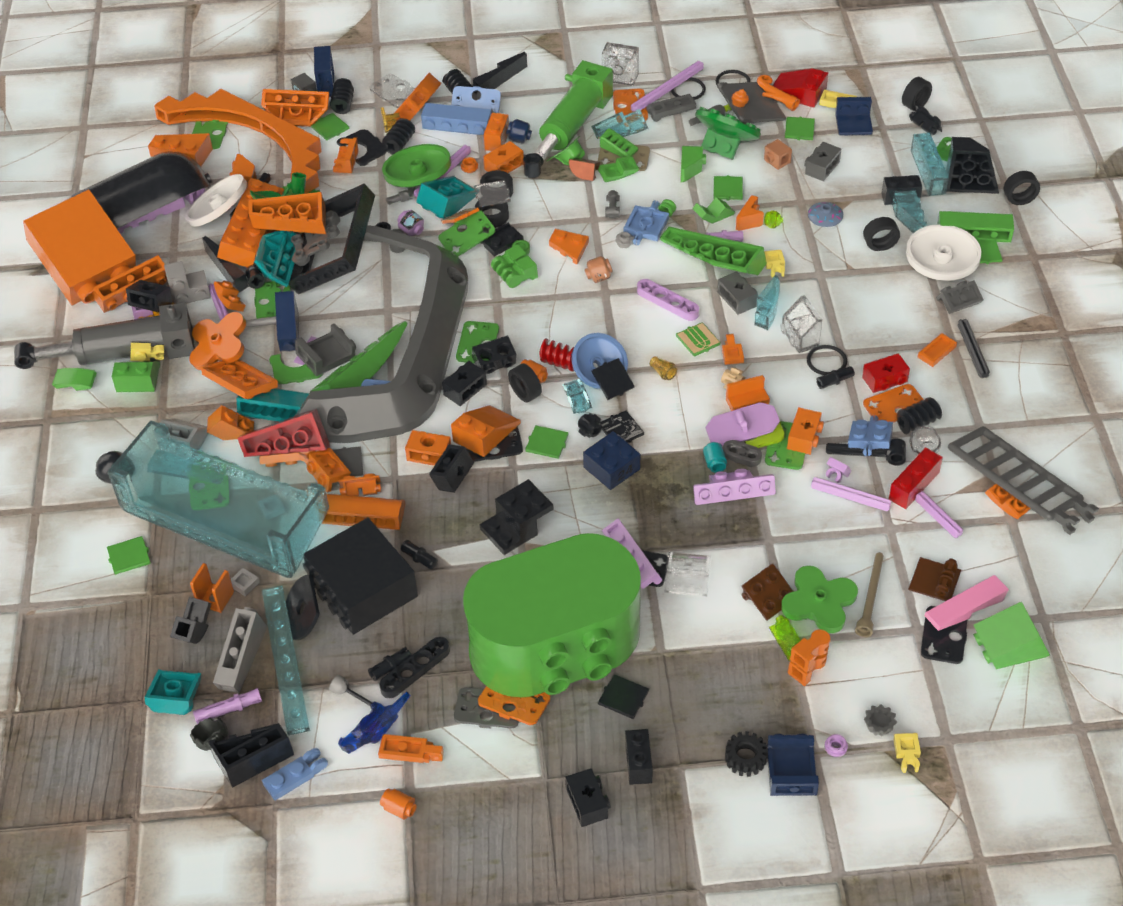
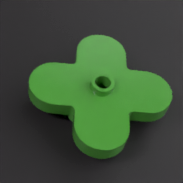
[781,566,858,633]

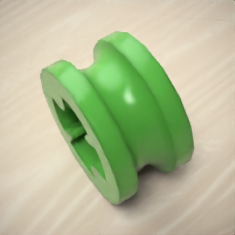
[658,199,676,217]

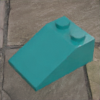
[416,176,480,218]

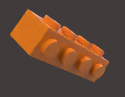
[93,255,168,313]

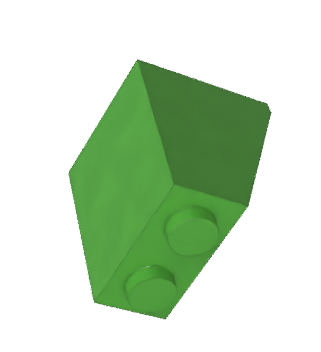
[973,601,1050,670]

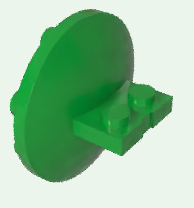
[695,107,761,160]

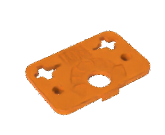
[613,89,648,123]
[863,384,924,423]
[478,686,550,725]

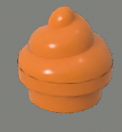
[732,89,749,107]

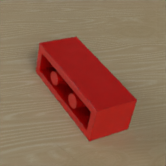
[889,447,943,509]

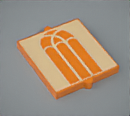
[441,208,479,224]

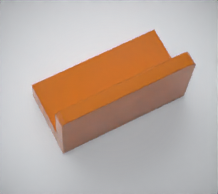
[726,375,770,411]

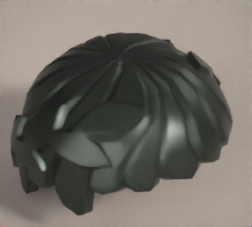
[190,718,228,751]

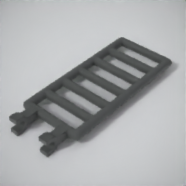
[948,426,1099,535]

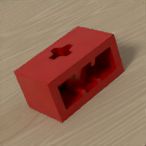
[862,353,910,393]

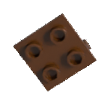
[908,557,961,601]
[741,563,794,621]

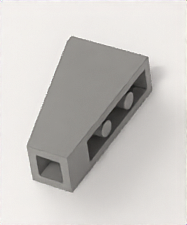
[213,607,267,693]

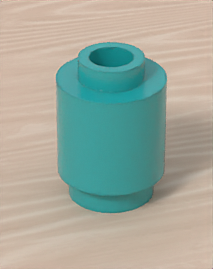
[703,442,727,473]

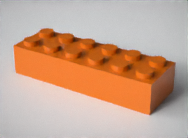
[217,178,284,268]

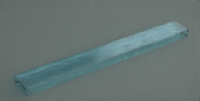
[262,585,310,736]

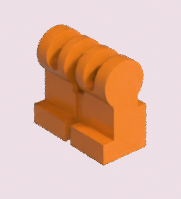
[788,629,830,686]

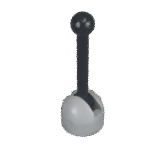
[329,675,379,711]

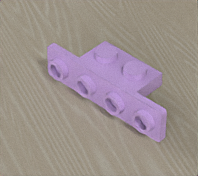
[693,469,776,505]

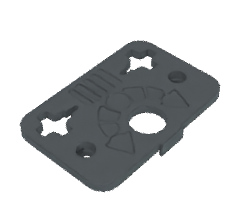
[454,687,519,729]

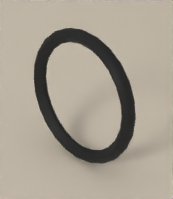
[715,70,750,85]
[671,77,706,100]
[807,345,847,375]

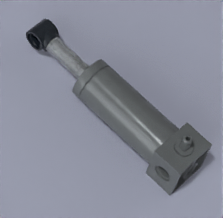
[14,302,195,369]

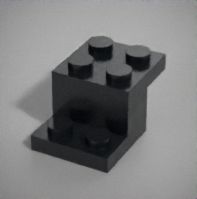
[479,479,554,555]

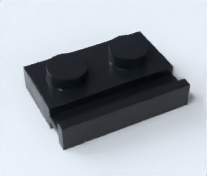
[480,222,524,257]

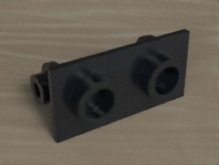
[909,104,942,135]

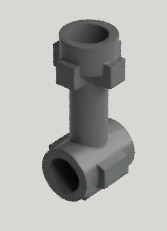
[605,190,620,218]

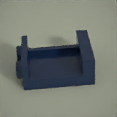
[767,733,819,796]

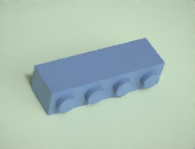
[421,103,492,135]

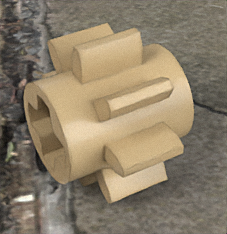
[721,367,745,389]

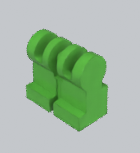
[491,244,538,288]

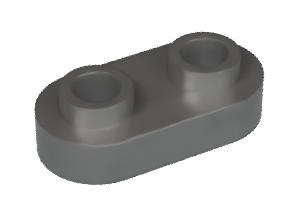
[723,440,762,467]

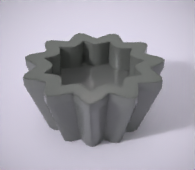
[864,704,897,736]

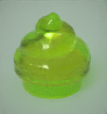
[764,210,783,228]

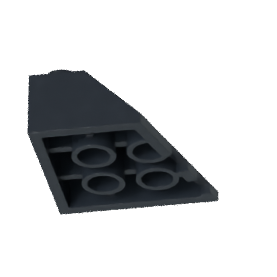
[945,137,999,194]

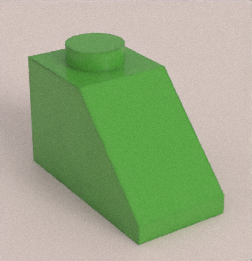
[681,146,706,182]

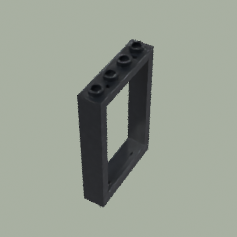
[289,183,375,294]

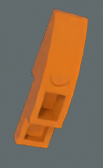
[393,72,442,120]

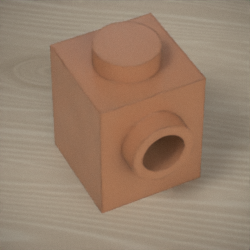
[764,139,792,170]

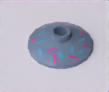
[808,202,843,227]

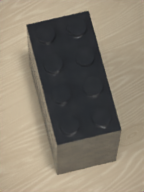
[303,517,418,635]

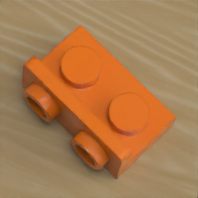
[307,448,351,493]

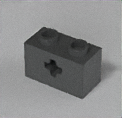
[804,142,842,182]
[717,271,758,315]

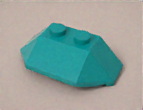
[254,230,296,287]

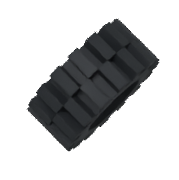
[725,731,767,777]

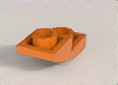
[214,280,246,312]
[985,484,1031,519]

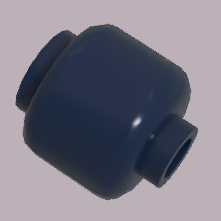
[506,119,532,144]

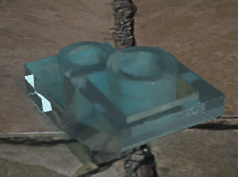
[562,379,592,414]

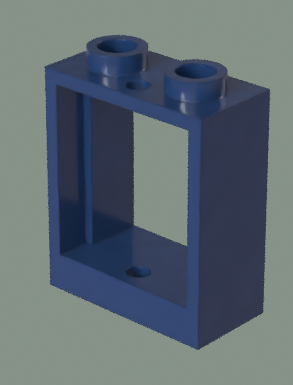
[314,46,335,97]

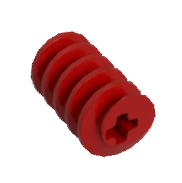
[539,338,574,372]

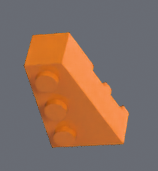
[148,133,213,167]

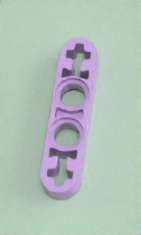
[637,279,699,321]

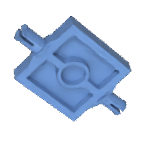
[623,200,669,245]
[848,415,893,456]

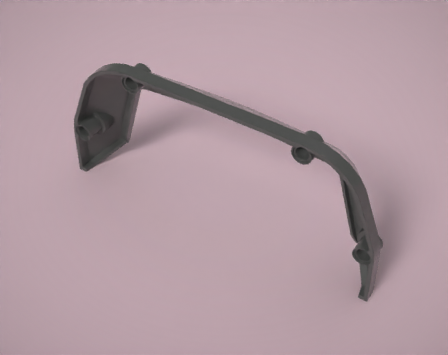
[295,225,468,443]

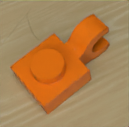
[722,334,744,365]

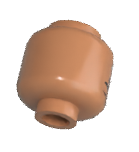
[584,256,613,283]

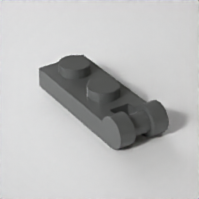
[646,94,696,122]

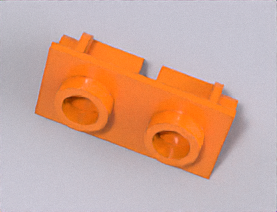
[338,473,381,496]

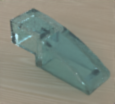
[591,109,649,139]
[754,275,780,330]

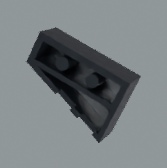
[208,723,294,788]

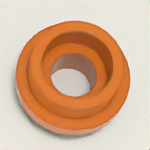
[461,157,478,173]

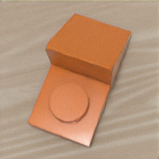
[736,195,764,231]

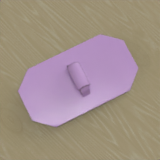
[705,402,780,446]

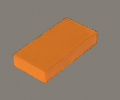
[917,333,957,367]

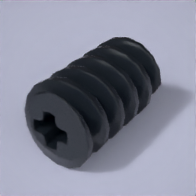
[442,69,473,99]
[330,78,354,114]
[382,118,415,155]
[897,397,942,435]

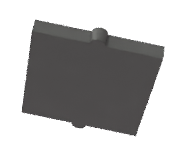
[333,446,363,476]

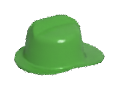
[546,136,585,165]

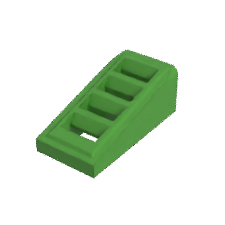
[600,128,638,157]

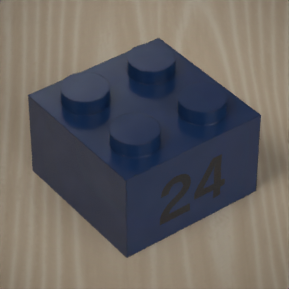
[583,431,641,490]

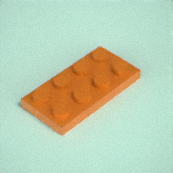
[201,359,278,399]

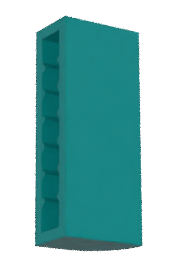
[236,389,309,422]

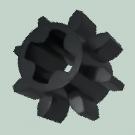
[578,413,602,438]

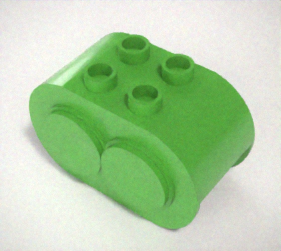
[463,533,641,697]

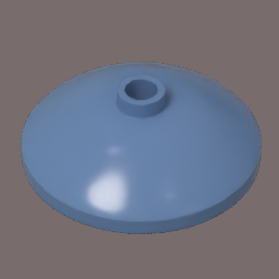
[572,333,628,389]

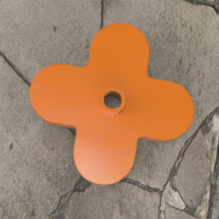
[189,312,246,370]

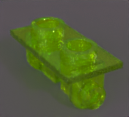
[769,615,801,661]

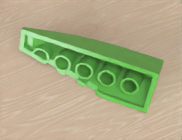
[660,227,767,275]
[310,321,408,392]

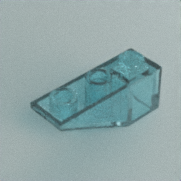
[892,190,927,233]

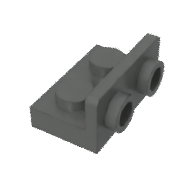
[936,280,984,314]

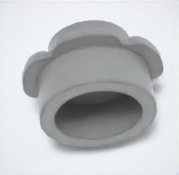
[616,232,633,248]

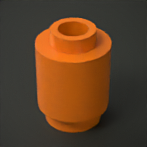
[521,359,548,384]
[380,788,417,820]

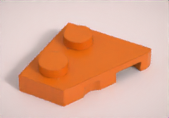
[549,229,589,264]

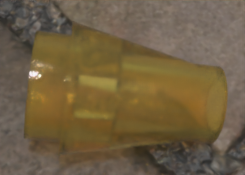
[649,356,677,380]

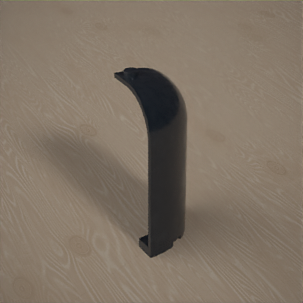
[72,152,212,228]

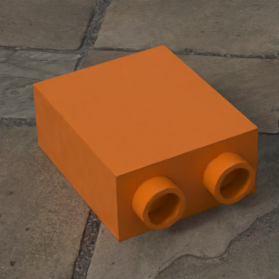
[23,189,136,306]

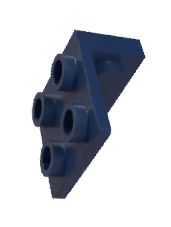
[835,97,873,136]

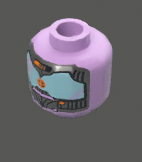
[397,210,424,236]

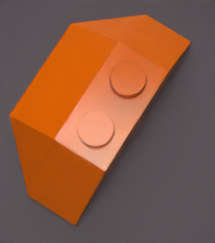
[261,89,329,127]

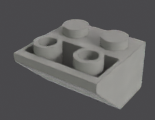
[153,418,208,458]

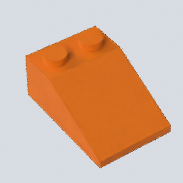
[451,405,521,457]

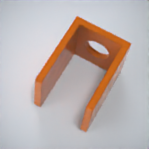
[190,563,234,613]

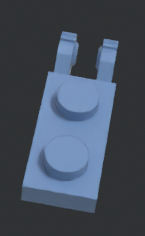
[262,748,328,801]

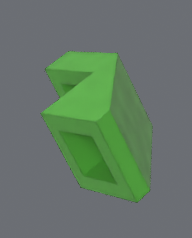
[692,197,735,224]

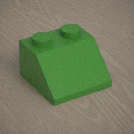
[111,361,160,392]

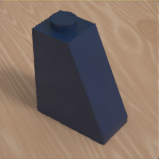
[275,291,299,351]

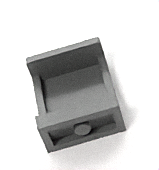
[295,323,356,376]

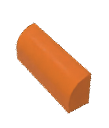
[317,494,406,530]

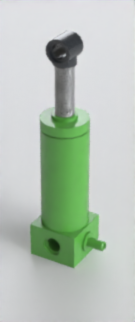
[523,60,613,178]

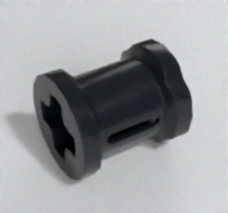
[245,265,265,289]

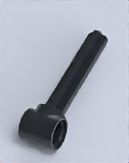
[826,439,906,466]

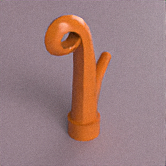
[757,75,800,111]

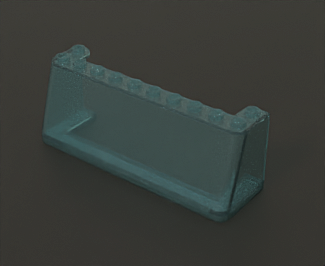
[107,420,329,578]

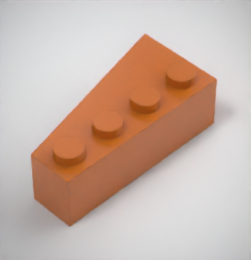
[249,192,326,234]

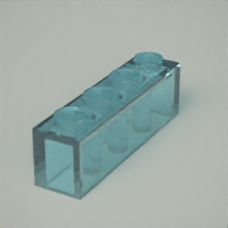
[911,133,949,196]

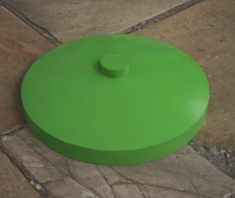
[382,144,451,187]

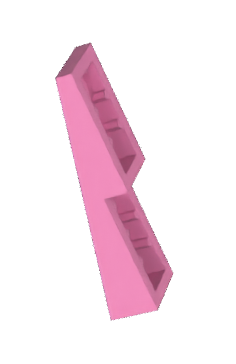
[924,575,1009,631]

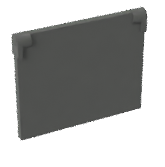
[717,82,786,124]

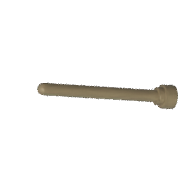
[855,552,884,637]

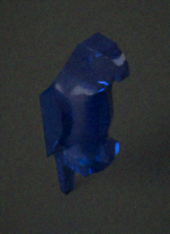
[338,692,411,754]

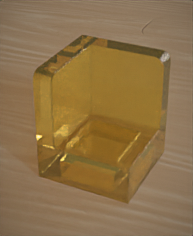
[381,107,400,133]

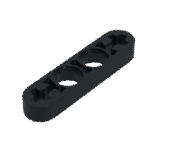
[379,637,450,699]

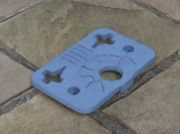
[451,86,501,113]

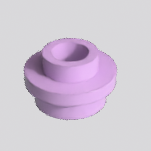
[824,734,848,757]

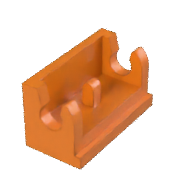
[333,138,359,173]

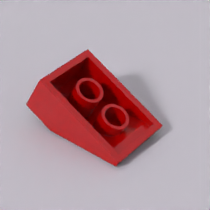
[772,68,828,108]

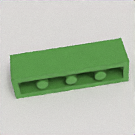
[937,211,1014,242]

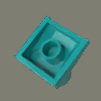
[144,669,202,715]

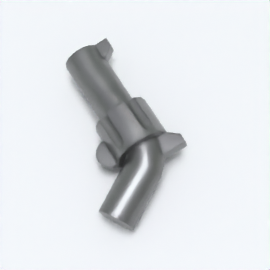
[386,186,415,205]

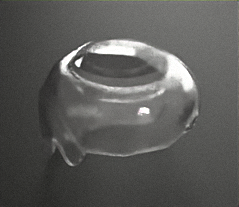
[909,426,942,456]

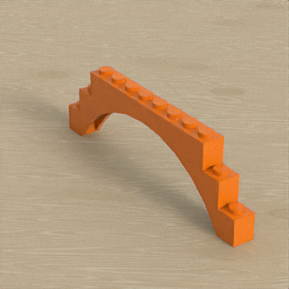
[154,89,322,194]

